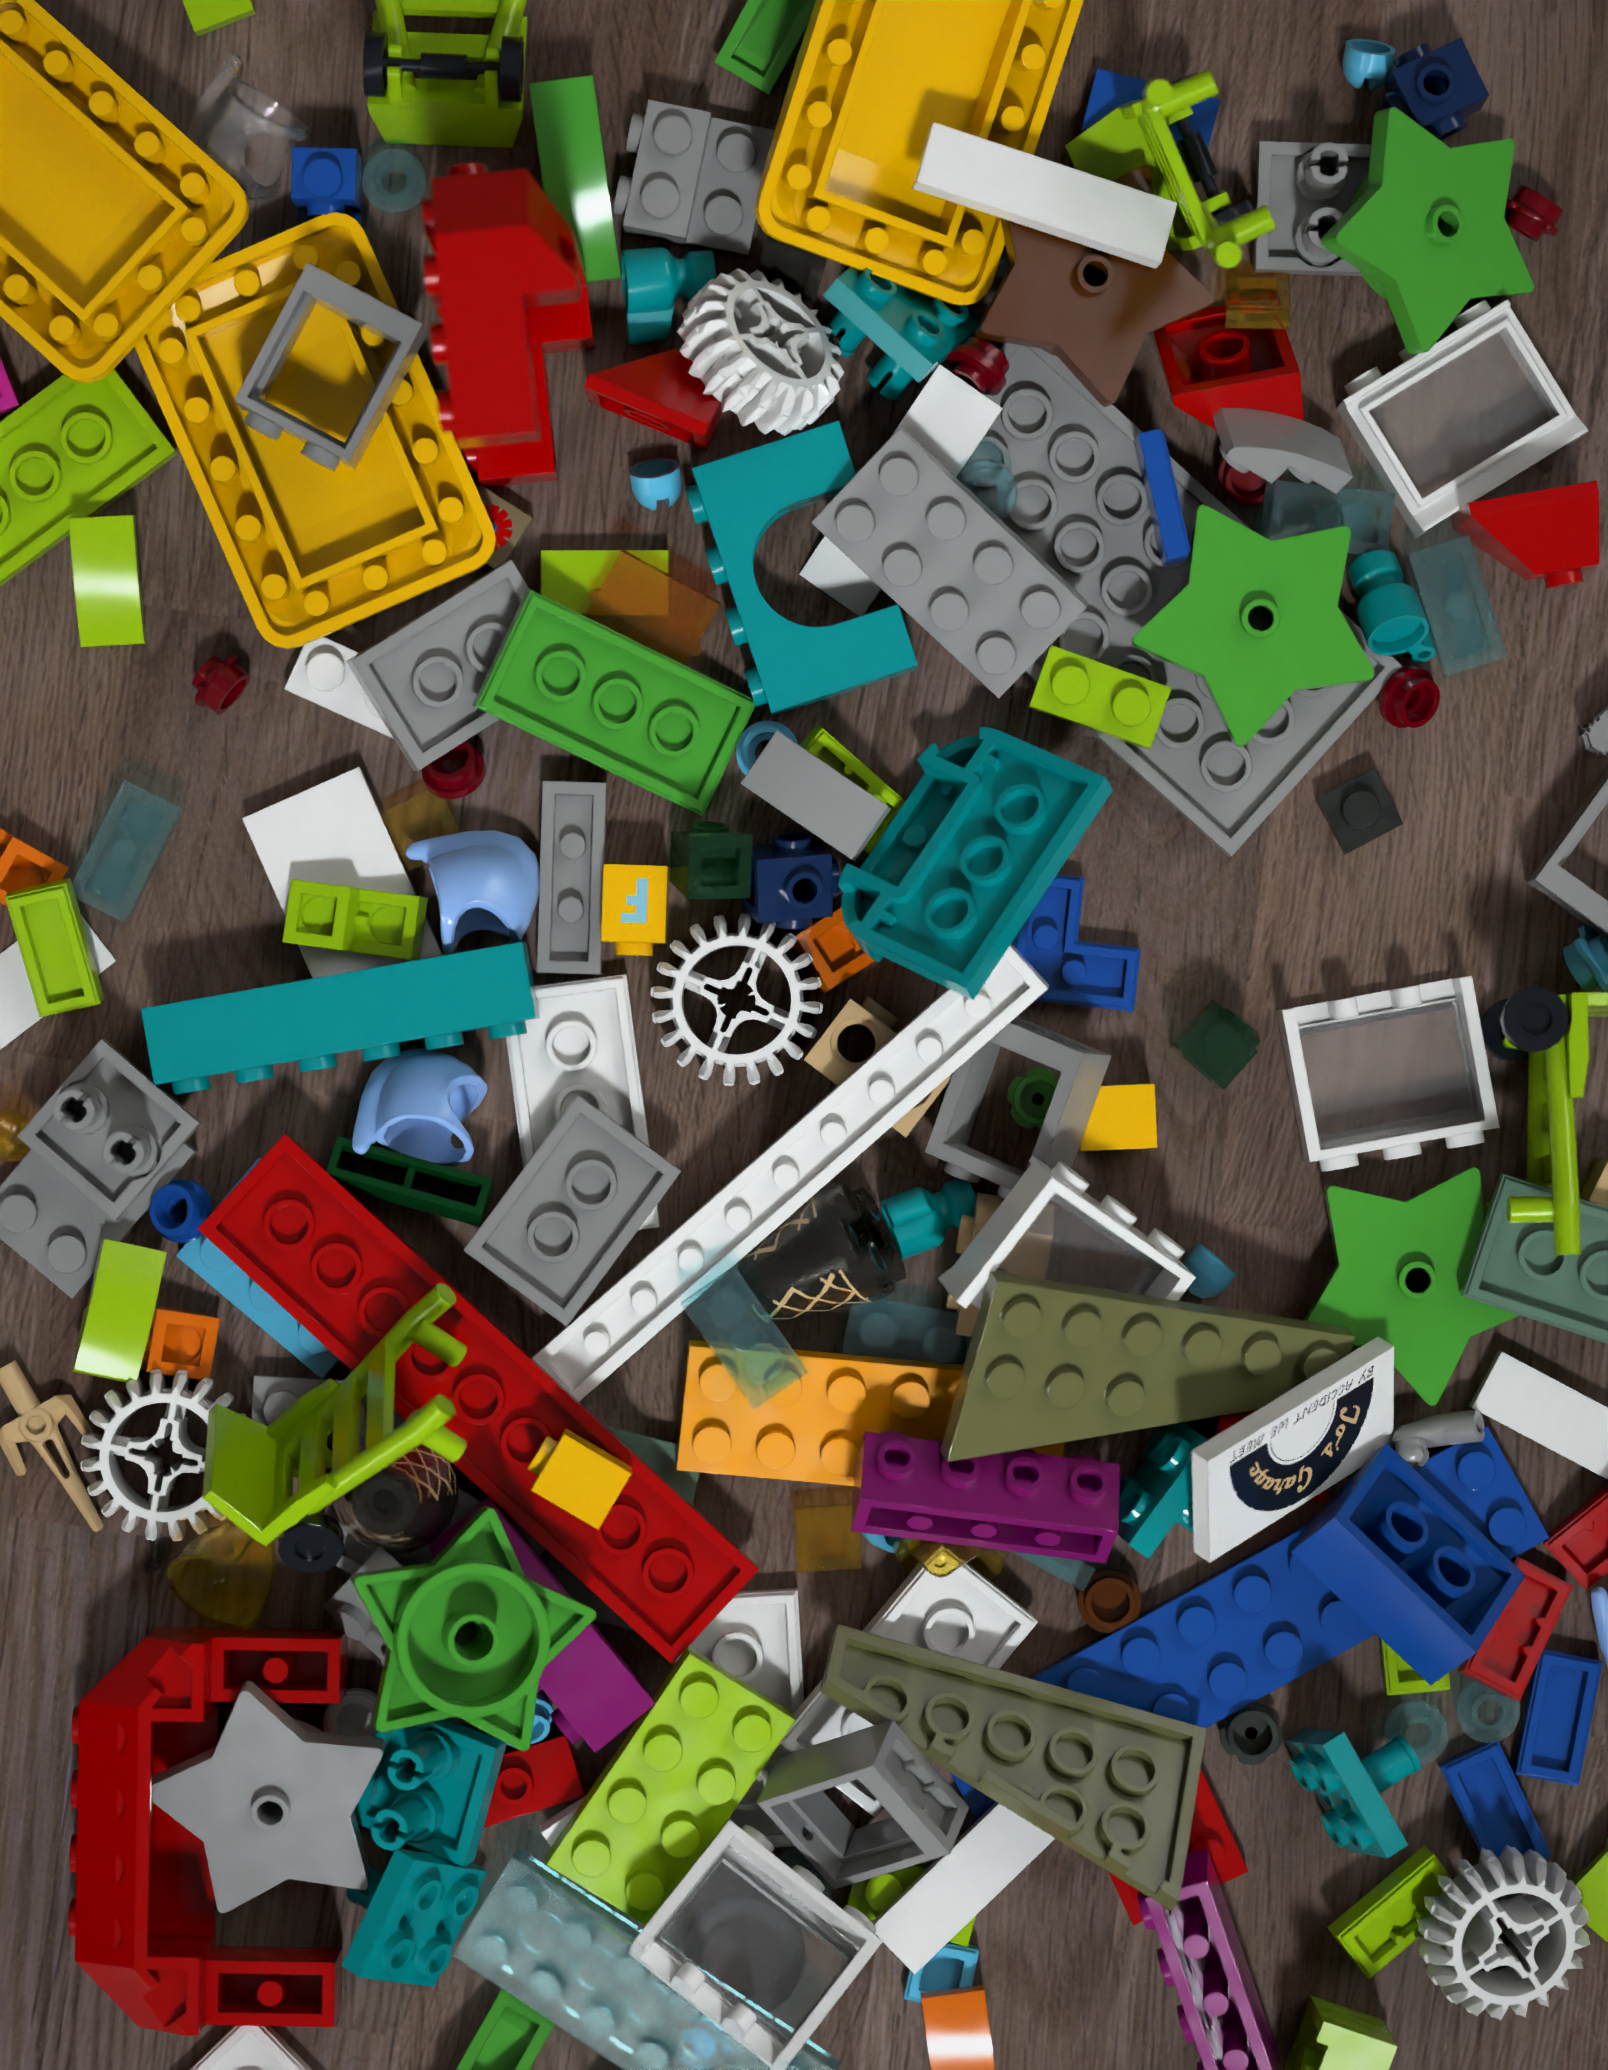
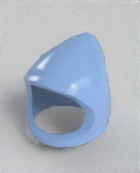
[406,830,540,955]
[352,1048,488,1166]

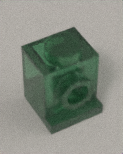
[669,821,753,899]
[1170,999,1261,1090]

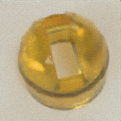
[0,1106,30,1163]

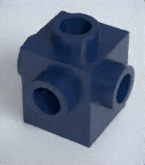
[1381,38,1489,141]
[740,833,841,929]

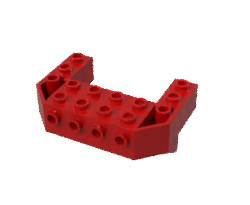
[422,163,596,488]
[68,1626,348,2036]

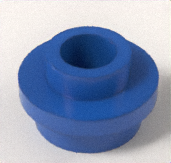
[150,1179,212,1243]

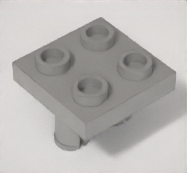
[1253,141,1371,276]
[17,1039,202,1221]

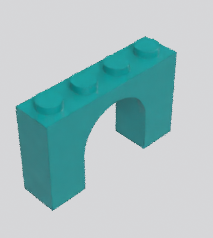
[684,421,918,717]

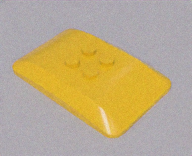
[0,0,250,384]
[754,0,1084,306]
[135,212,497,649]

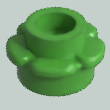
[1007,1067,1058,1129]

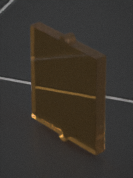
[585,549,721,666]

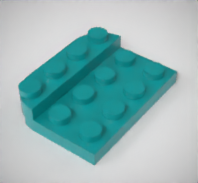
[838,727,1113,1000]

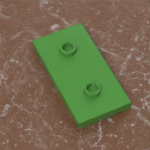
[472,589,755,816]

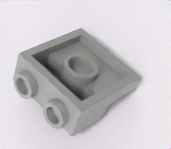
[613,99,774,259]

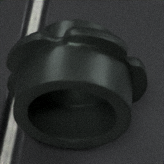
[1220,1702,1283,1765]

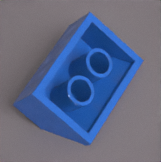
[1291,1443,1526,1685]

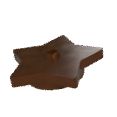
[975,165,1214,407]

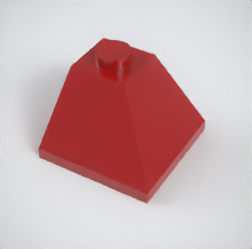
[1151,296,1304,430]
[584,348,723,452]
[1451,481,1600,589]

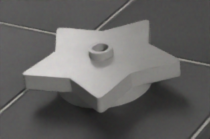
[152,1680,386,1914]

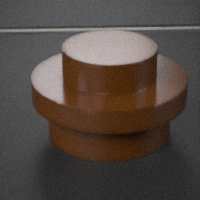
[1077,1569,1142,1633]

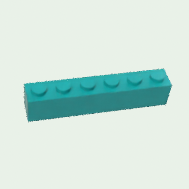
[141,942,540,1095]

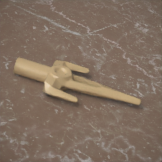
[0,1360,103,1532]

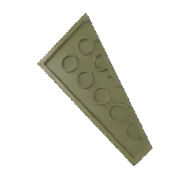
[940,1271,1355,1462]
[820,1624,1207,1911]

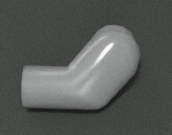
[1390,1409,1485,1468]

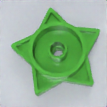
[1321,107,1534,355]
[1132,505,1375,747]
[1304,1167,1520,1406]
[351,1505,596,1752]

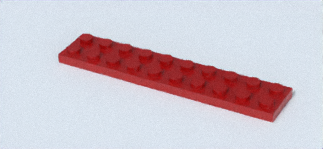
[197,1133,759,1664]

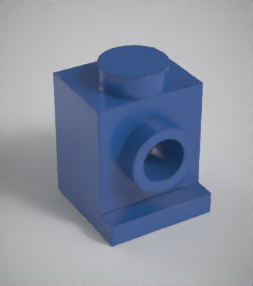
[291,147,364,226]

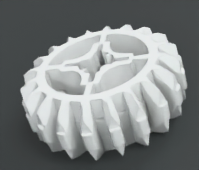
[677,268,845,436]
[651,914,823,1086]
[80,1369,247,1541]
[1416,1844,1591,2021]

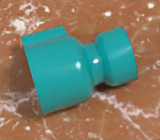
[621,247,716,345]
[1348,550,1436,663]
[879,1178,976,1260]

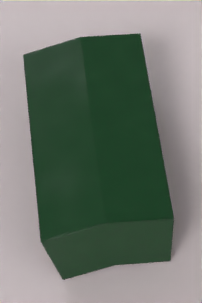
[326,1136,494,1227]

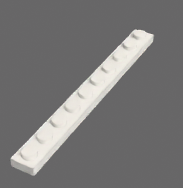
[531,943,1049,1402]

